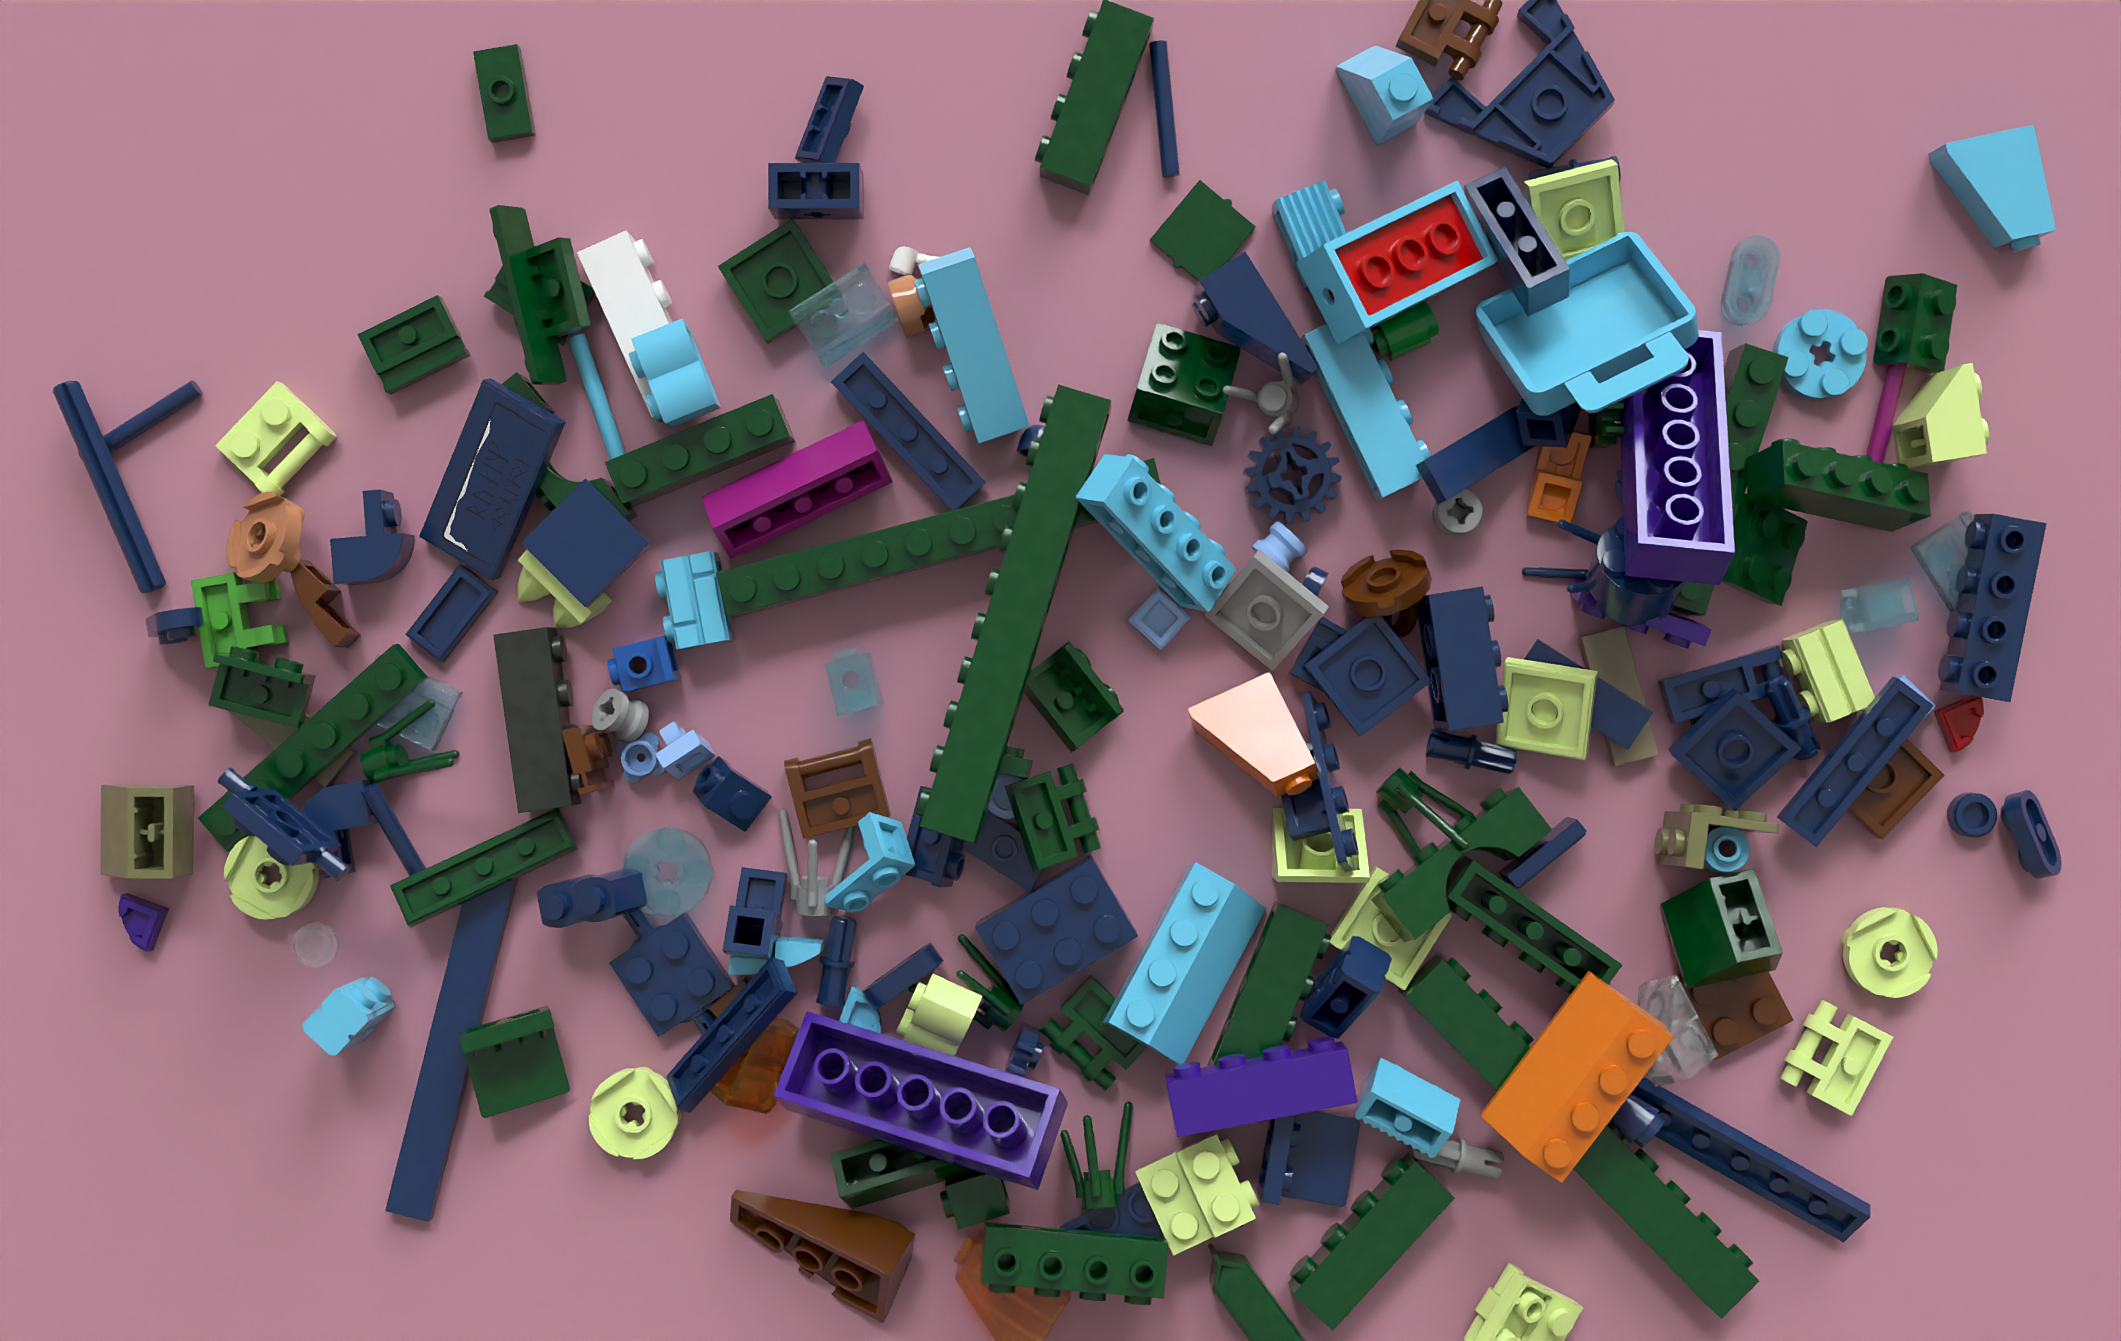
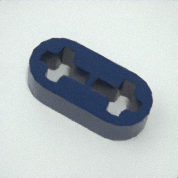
[862,942,944,1010]

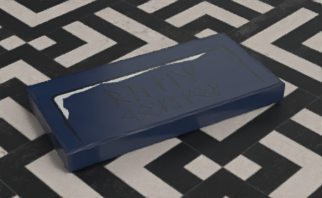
[419,378,566,581]

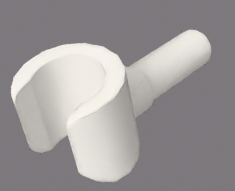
[889,246,939,276]

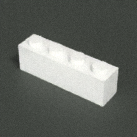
[577,230,672,422]

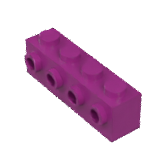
[702,420,893,559]

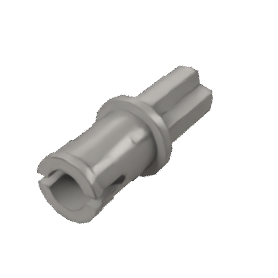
[1412,1138,1504,1180]

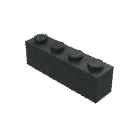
[493,627,584,813]

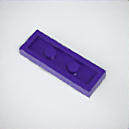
[1570,579,1712,649]

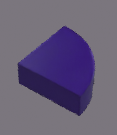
[118,893,169,952]

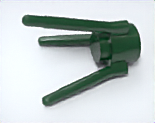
[360,699,460,784]
[1376,767,1474,855]
[908,934,1024,1031]
[1060,1102,1133,1209]

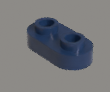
[145,607,205,645]
[2001,790,2062,879]

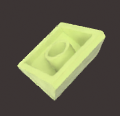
[1272,808,1370,883]

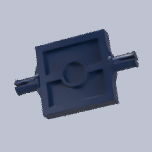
[218,768,350,882]
[609,909,735,1037]

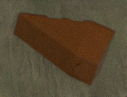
[730,1190,915,1323]

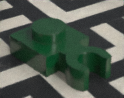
[1588,401,1624,448]

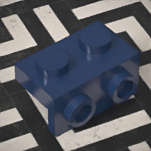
[905,786,965,888]

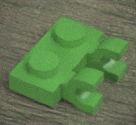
[191,573,289,668]

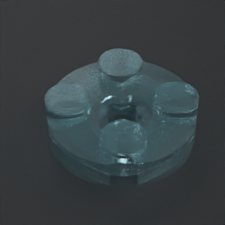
[623,826,714,916]

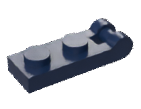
[1658,645,1789,724]

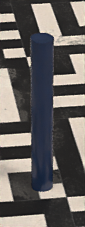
[1149,40,1180,177]
[78,380,203,461]
[360,782,426,876]

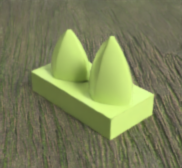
[518,550,612,628]

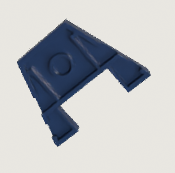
[1425,0,1615,169]

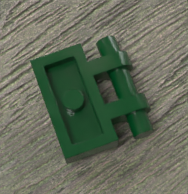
[1004,763,1101,872]
[1039,974,1147,1091]

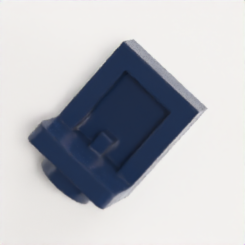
[693,756,772,832]

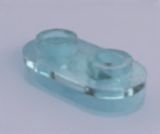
[1721,235,1780,326]

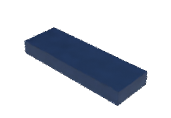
[1415,406,1535,504]
[1524,639,1653,750]

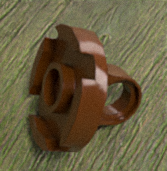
[1341,549,1432,637]

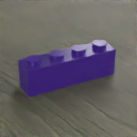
[1165,1037,1358,1137]

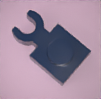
[1005,1023,1044,1077]

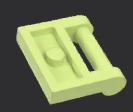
[215,381,337,496]

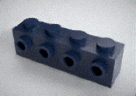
[1938,514,2047,702]

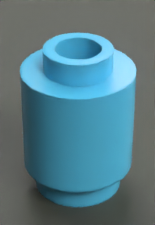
[1704,827,1750,874]

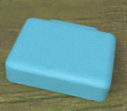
[1476,232,1699,416]

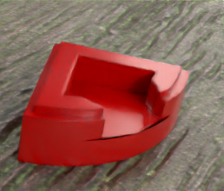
[1934,696,1984,753]

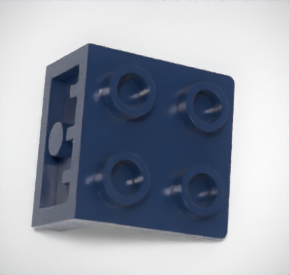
[1257,1111,1360,1207]

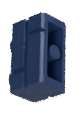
[1300,936,1392,1039]

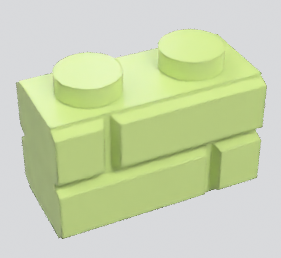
[1781,619,1875,723]

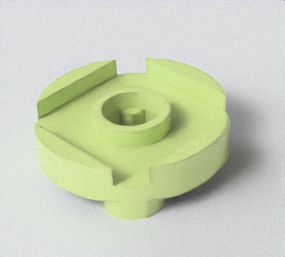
[224,836,319,920]
[1841,907,1938,998]
[589,1067,681,1159]

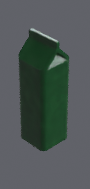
[1208,1243,1307,1341]

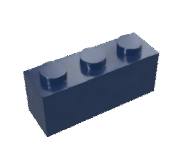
[1464,166,1570,316]

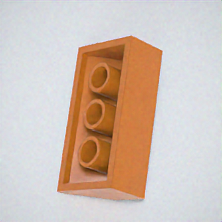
[1480,971,1674,1183]

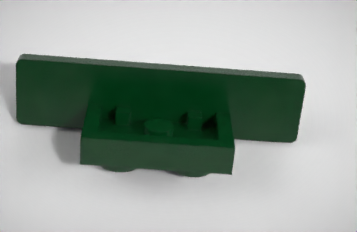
[489,205,591,385]

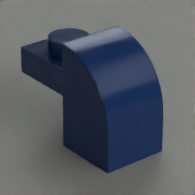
[330,489,415,586]
[302,780,378,878]
[722,867,788,960]

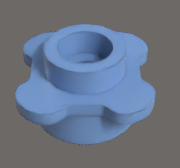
[616,733,665,783]

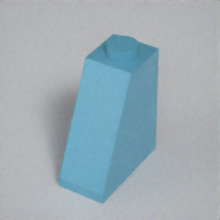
[1335,45,1434,146]
[1929,125,2056,252]

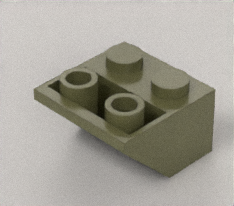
[101,785,194,879]

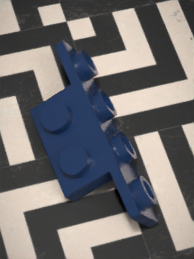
[1281,691,1359,872]

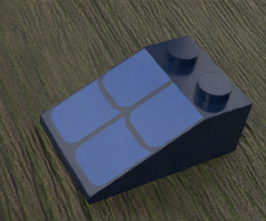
[1192,251,1319,384]

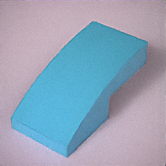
[728,936,825,975]

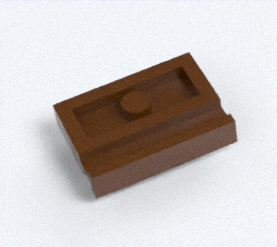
[562,725,615,795]

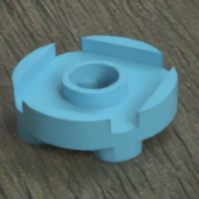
[1773,309,1868,400]

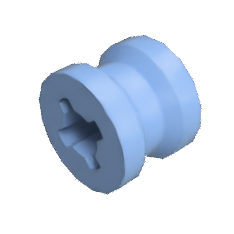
[1251,521,1308,572]

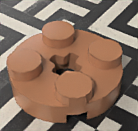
[226,492,305,583]

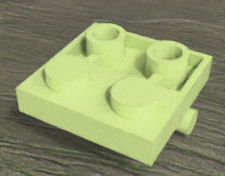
[1463,1262,1583,1341]

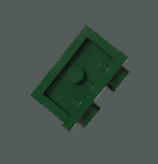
[1873,273,1957,373]
[1024,641,1124,753]
[208,646,316,728]

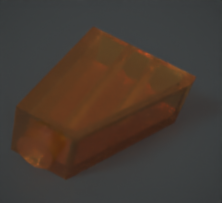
[953,1230,1071,1341]

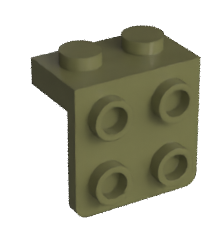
[1654,804,1780,869]

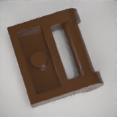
[784,738,891,839]

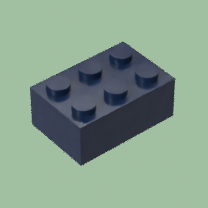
[1416,586,1508,731]
[975,854,1138,1005]

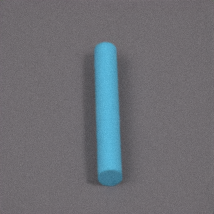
[568,334,626,460]

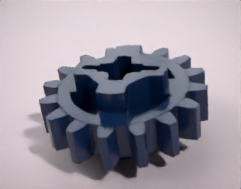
[1243,426,1342,524]

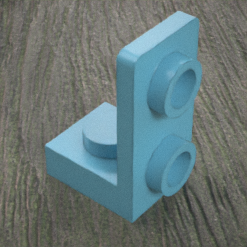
[825,812,916,913]

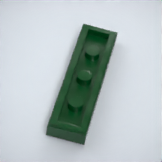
[390,808,578,928]

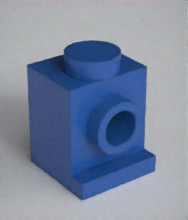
[607,636,681,692]

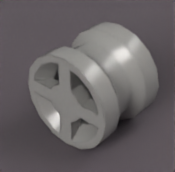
[1432,489,1483,535]
[591,689,649,742]

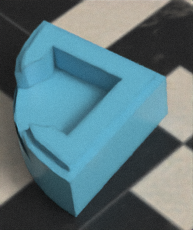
[839,985,882,1034]

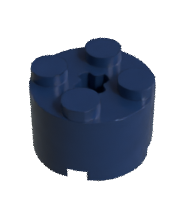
[1585,516,1684,626]

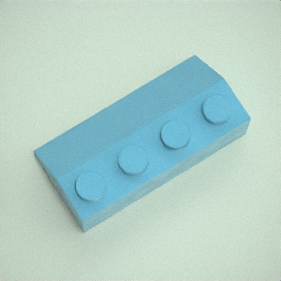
[1103,862,1266,1065]

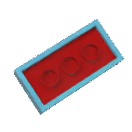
[1296,181,1499,345]

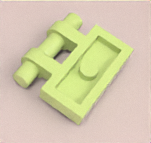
[1780,1000,1893,1116]

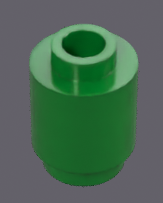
[1371,302,1439,361]

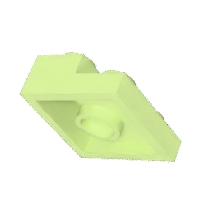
[1135,1133,1260,1256]

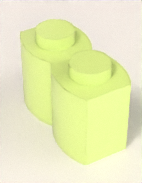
[896,974,982,1056]

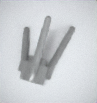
[1223,352,1299,434]
[779,809,856,916]

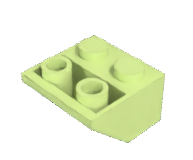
[1892,363,1989,469]

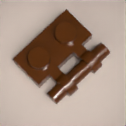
[1395,0,1503,81]

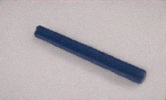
[53,381,166,593]

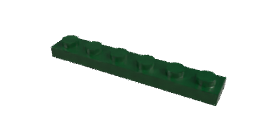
[198,644,428,852]

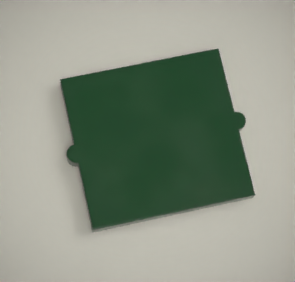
[1150,180,1256,281]

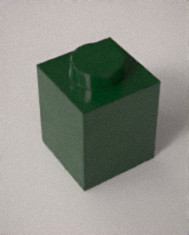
[940,1171,1011,1229]

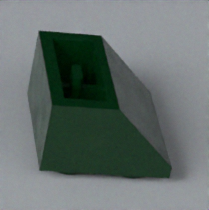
[1660,869,1783,989]

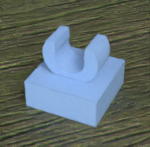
[655,722,716,779]

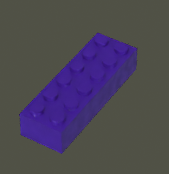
[1620,330,1735,585]
[773,1011,1068,1190]

